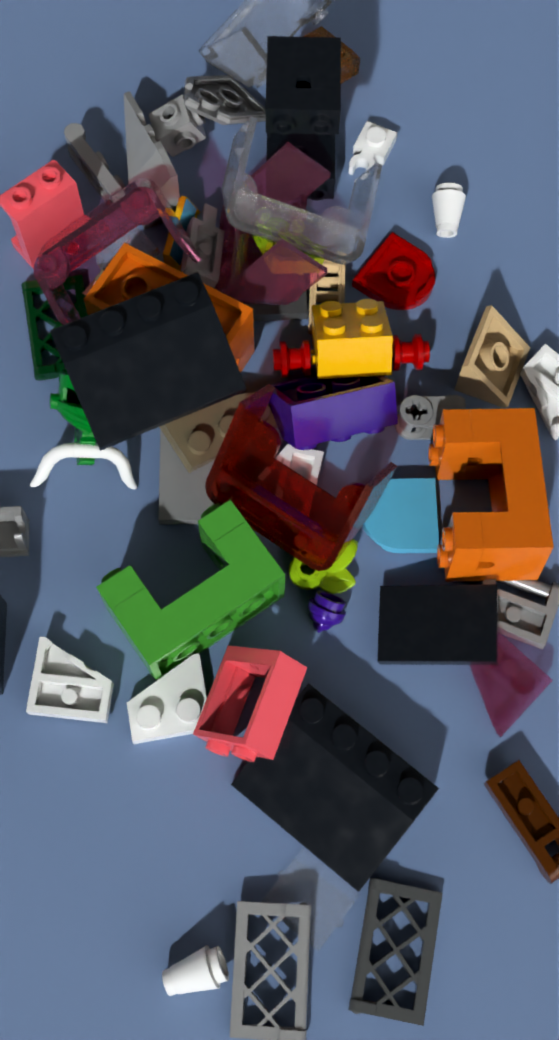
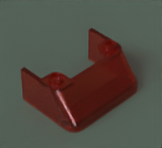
[205,384,397,571]

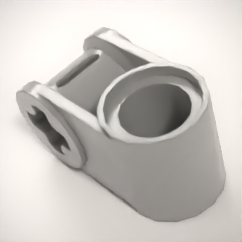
[395,395,466,440]

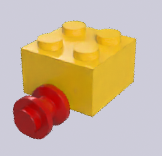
[273,299,430,379]

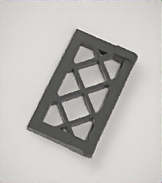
[348,877,443,1026]

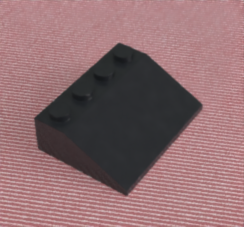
[50,272,246,451]
[231,683,439,892]

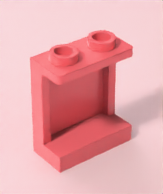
[0,160,88,269]

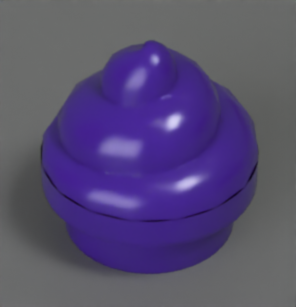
[308,591,346,633]

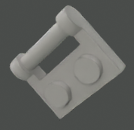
[481,579,559,649]

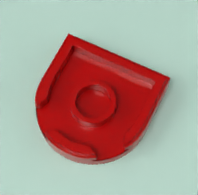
[352,232,435,310]

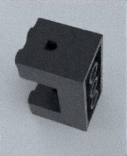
[265,36,341,201]

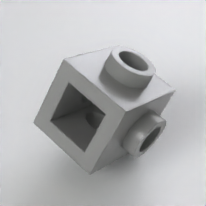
[148,95,207,157]

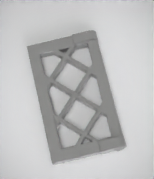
[230,901,311,1040]

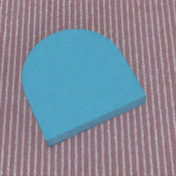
[361,478,439,553]

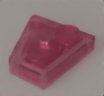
[469,632,553,737]

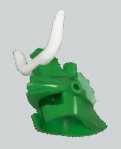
[30,366,137,490]

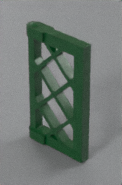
[21,275,88,381]

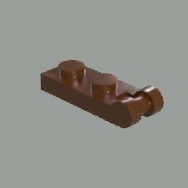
[483,760,559,884]

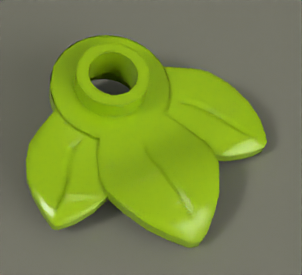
[289,522,358,594]

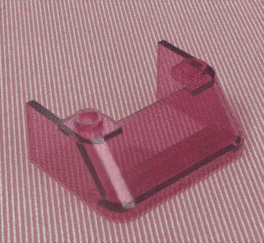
[214,142,330,305]
[34,178,202,325]

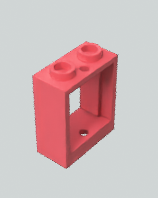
[193,645,308,762]

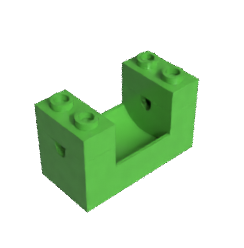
[96,500,285,681]

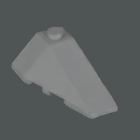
[123,91,180,230]

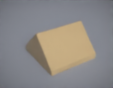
[454,305,531,408]

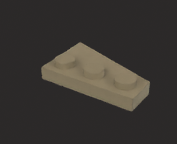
[160,391,277,473]

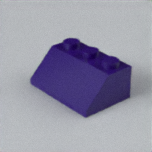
[264,374,398,450]

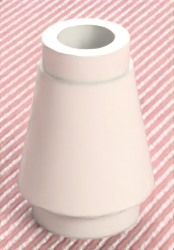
[432,182,466,238]
[162,945,229,996]

